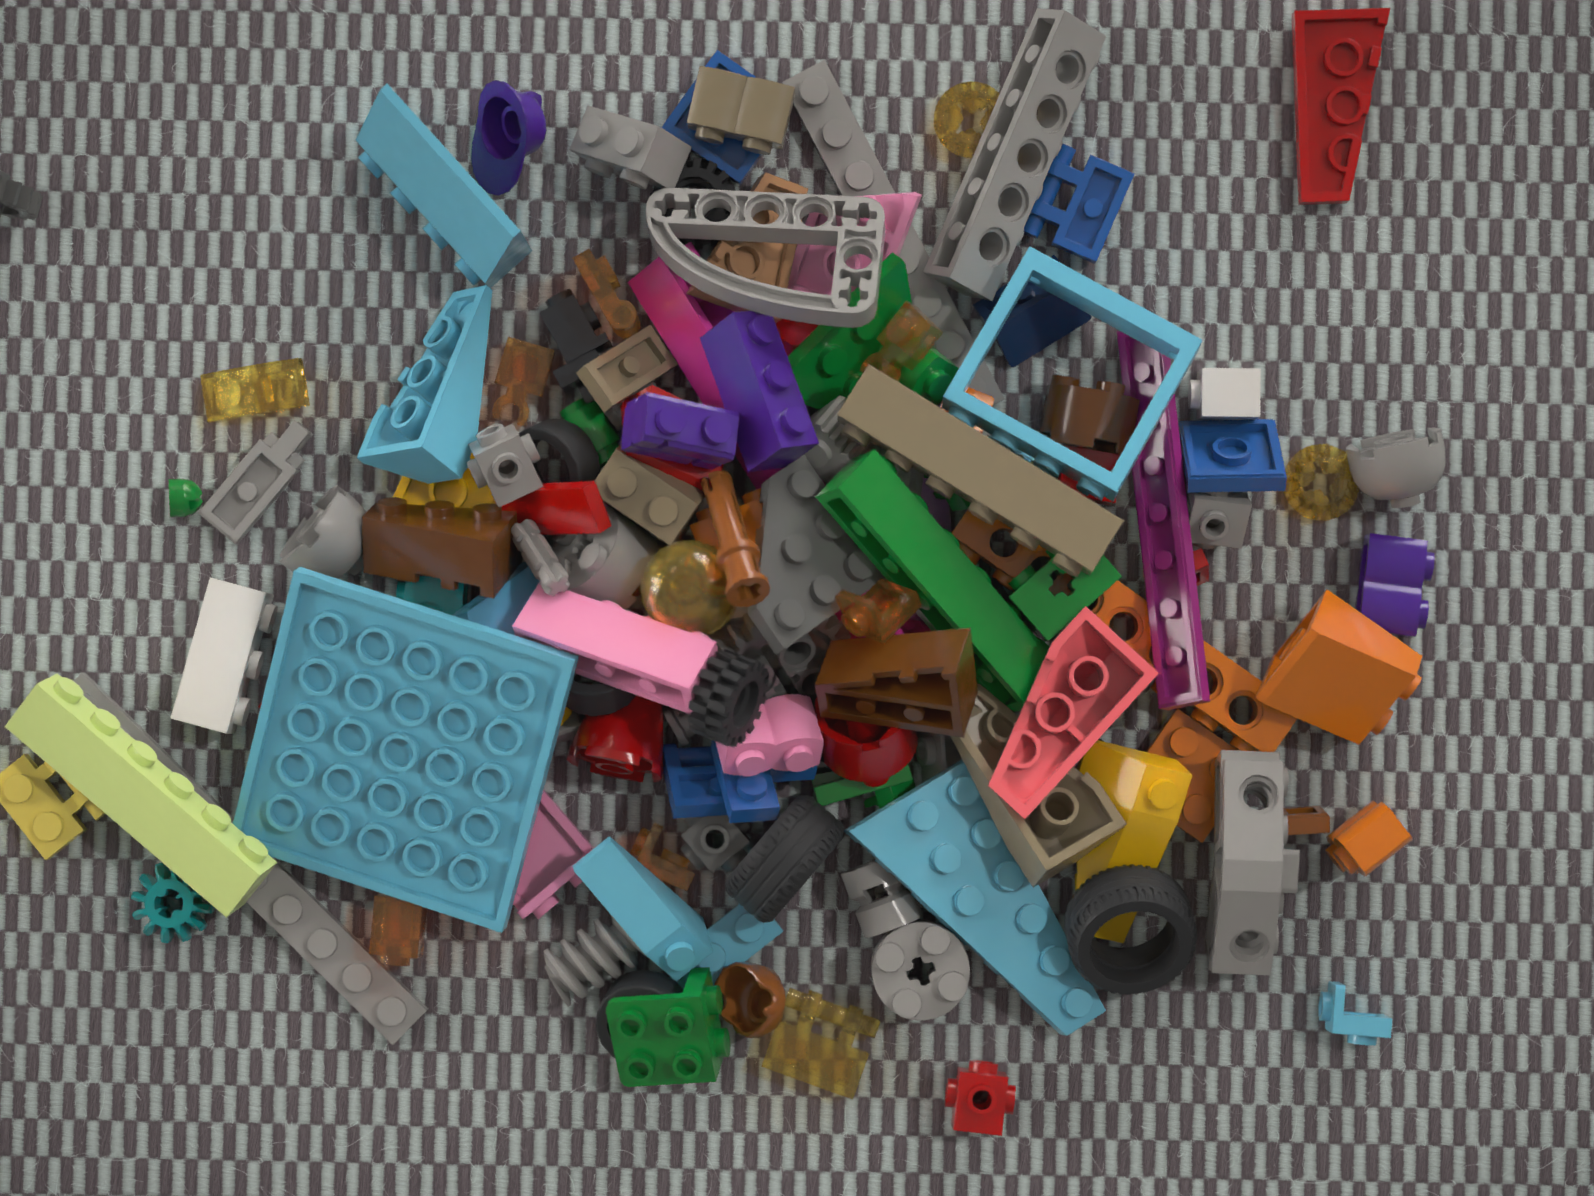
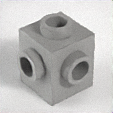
[466,423,543,507]
[1185,486,1252,549]

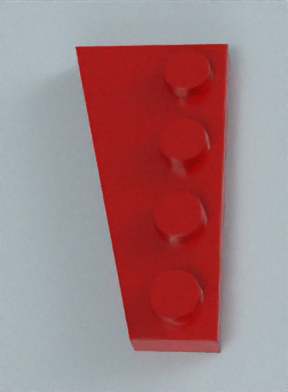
[1292,8,1391,205]

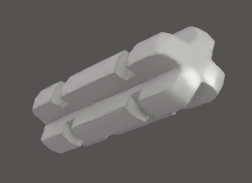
[511,519,570,596]

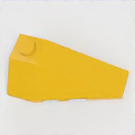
[1075,740,1192,943]

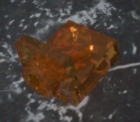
[630,822,696,891]

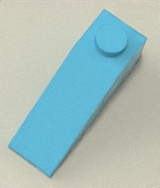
[573,836,713,981]

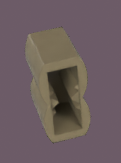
[687,66,795,155]

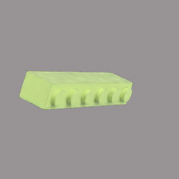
[4,673,278,918]

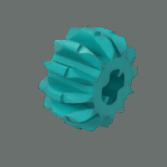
[131,863,215,944]

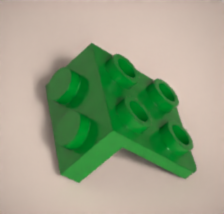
[606,967,731,1087]

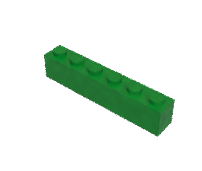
[816,449,1049,712]

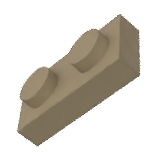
[576,325,678,413]

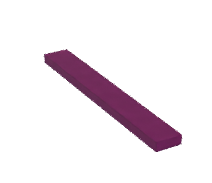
[1116,331,1210,710]

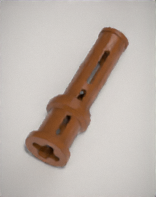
[701,471,771,607]

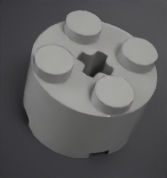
[552,502,659,610]
[871,918,970,1020]

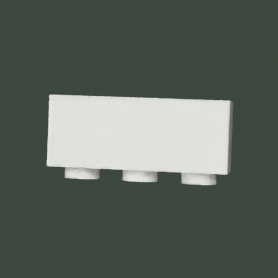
[171,577,277,734]

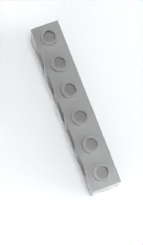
[923,8,1106,301]

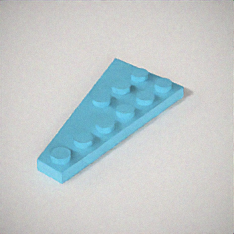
[844,759,1106,1036]

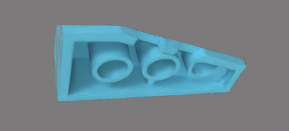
[357,285,493,484]

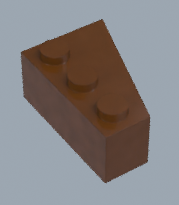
[362,497,518,599]
[815,628,978,738]

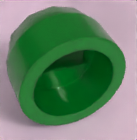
[168,479,203,517]

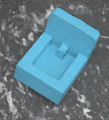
[1318,981,1392,1045]

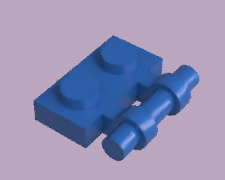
[1024,144,1135,264]

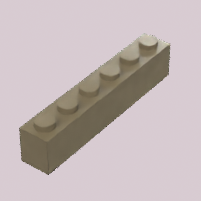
[837,364,1124,577]

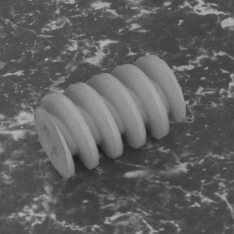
[543,915,648,1007]

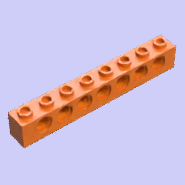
[951,510,1298,752]

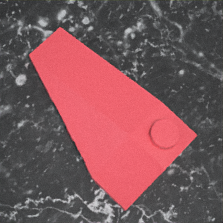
[988,606,1159,819]

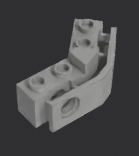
[1204,750,1300,976]

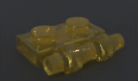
[761,987,881,1100]

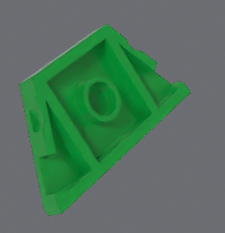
[788,252,917,409]

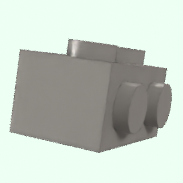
[569,106,692,190]

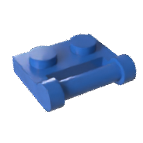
[661,743,727,819]

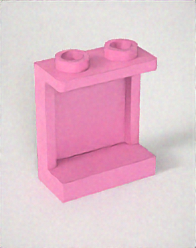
[513,790,594,919]

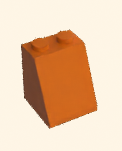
[1255,589,1423,745]

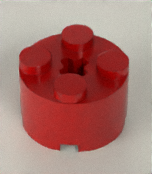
[815,698,918,787]

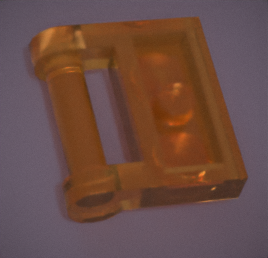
[572,249,641,339]

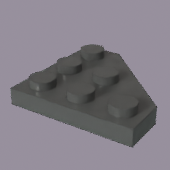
[747,455,885,654]

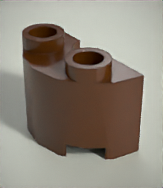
[1039,375,1140,455]

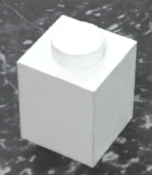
[1188,368,1261,421]

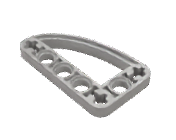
[646,188,886,328]

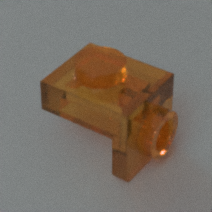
[835,578,922,644]

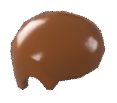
[714,962,786,1038]

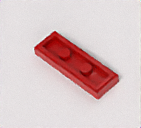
[495,481,612,535]

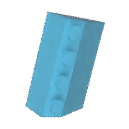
[356,84,532,289]

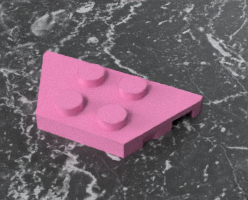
[787,192,922,295]

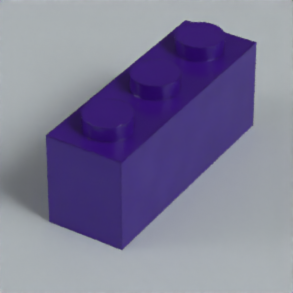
[700,311,819,472]

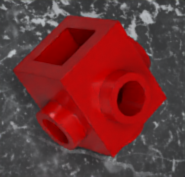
[944,1060,1016,1136]

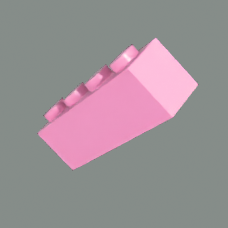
[512,583,718,714]

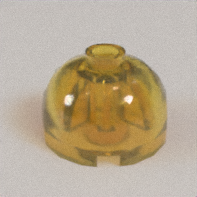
[641,540,737,636]

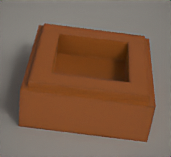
[1284,806,1330,835]

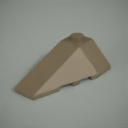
[951,684,1126,888]

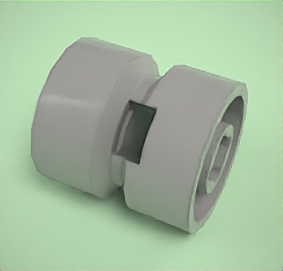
[841,860,923,938]

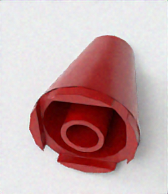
[566,683,664,782]

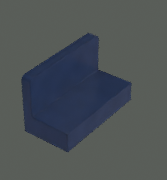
[973,255,1092,367]

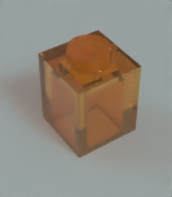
[369,893,427,966]

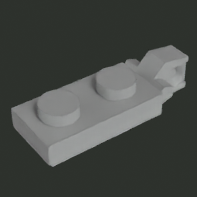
[198,420,314,544]

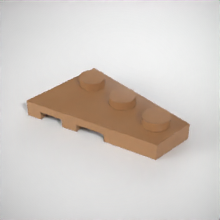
[686,172,808,323]

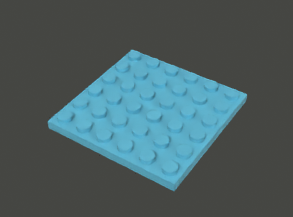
[233,567,579,933]

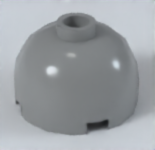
[1346,427,1446,508]
[280,485,366,579]

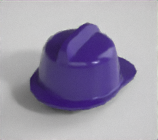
[471,80,547,196]

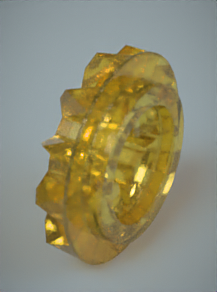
[934,81,1000,158]
[1284,444,1360,521]

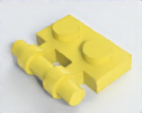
[0,754,105,860]

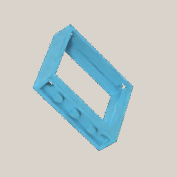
[942,246,1203,502]

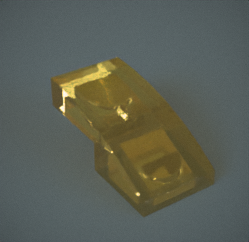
[200,358,310,423]

